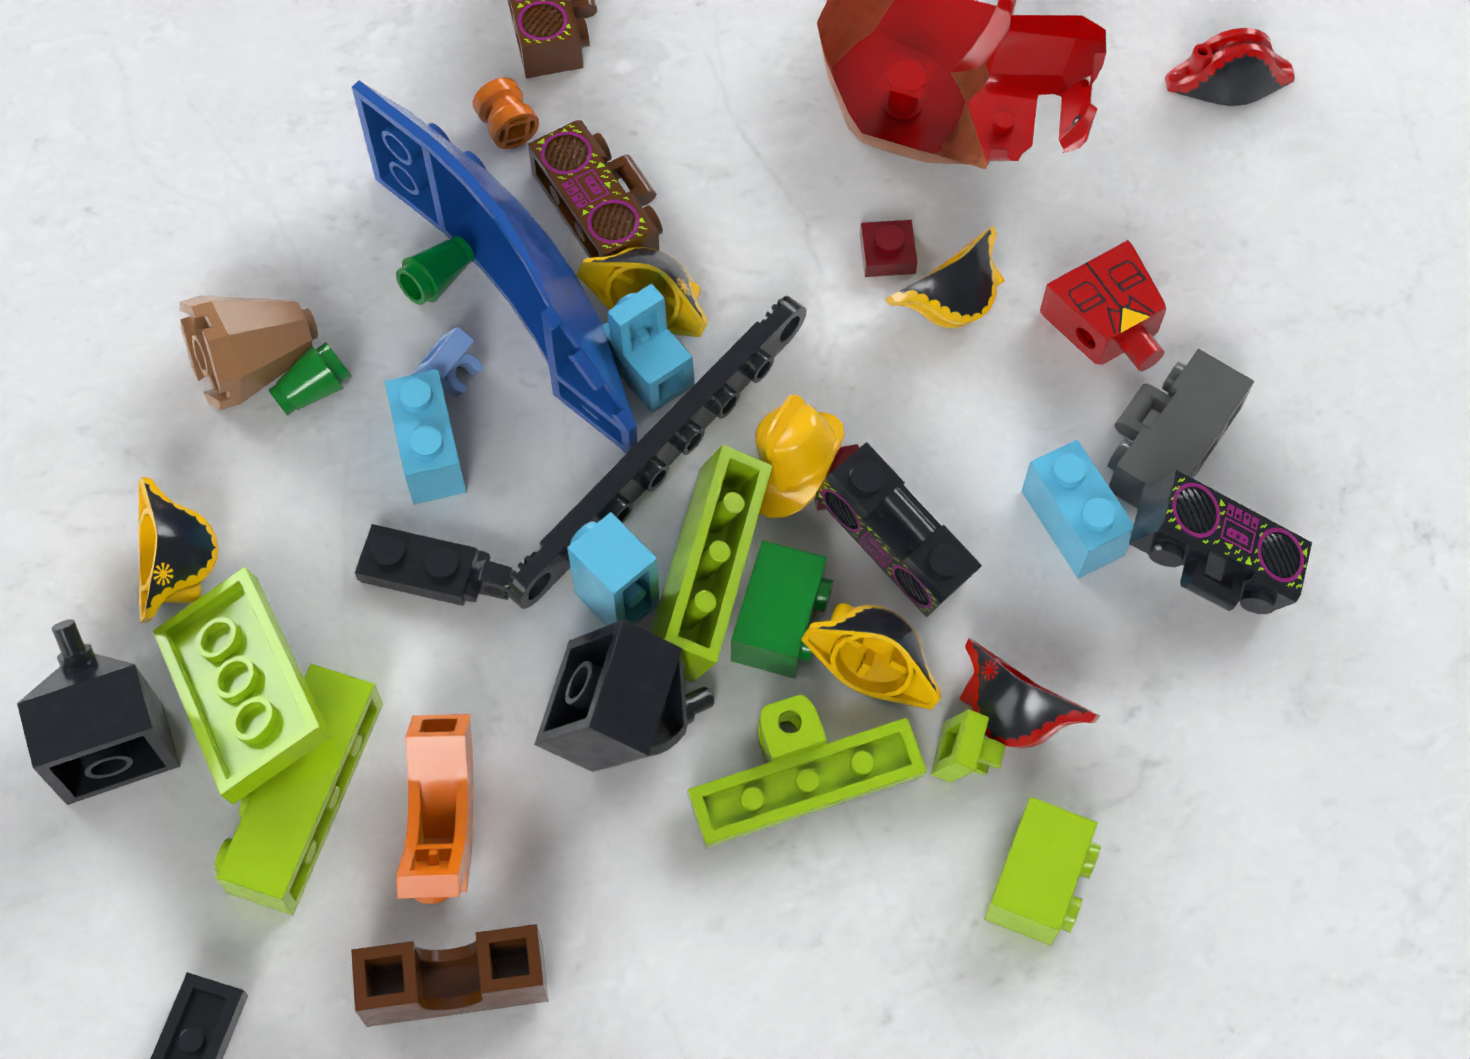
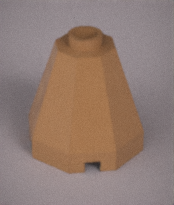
[180,296,318,410]

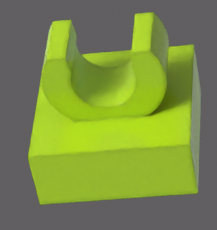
[930,709,1006,783]

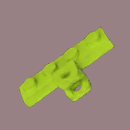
[687,695,927,849]

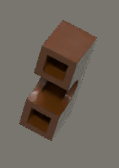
[351,924,549,1027]

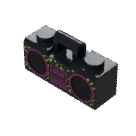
[815,442,982,618]
[1129,470,1312,615]

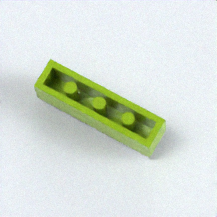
[651,444,773,682]
[215,663,383,915]

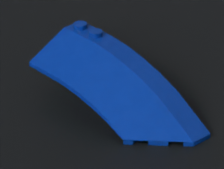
[352,80,638,454]

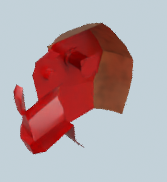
[817,0,1107,169]

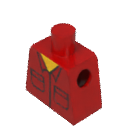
[1040,240,1167,372]

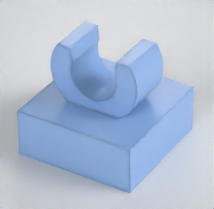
[411,326,483,396]

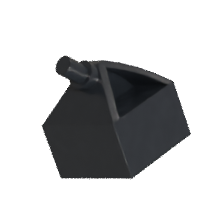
[17,619,180,805]
[534,619,714,772]

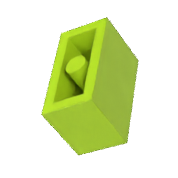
[984,796,1101,946]

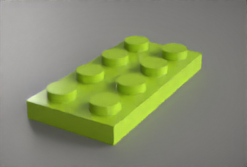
[153,567,331,805]

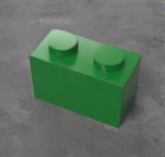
[731,540,834,679]

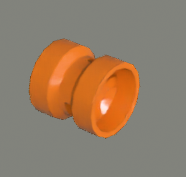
[472,77,539,149]

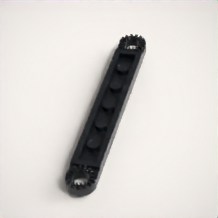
[504,296,807,609]

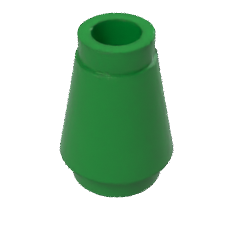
[396,236,474,305]
[268,342,352,416]

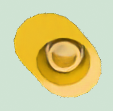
[755,394,845,519]

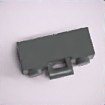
[1107,349,1255,509]

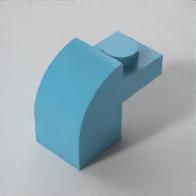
[603,284,695,413]

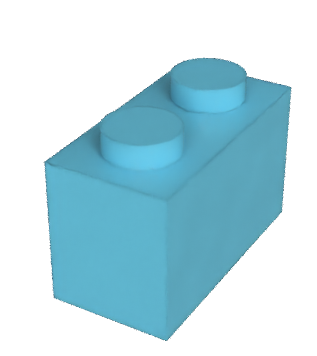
[384,369,467,505]
[1021,439,1134,579]
[567,512,660,626]

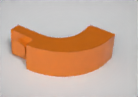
[396,714,473,904]

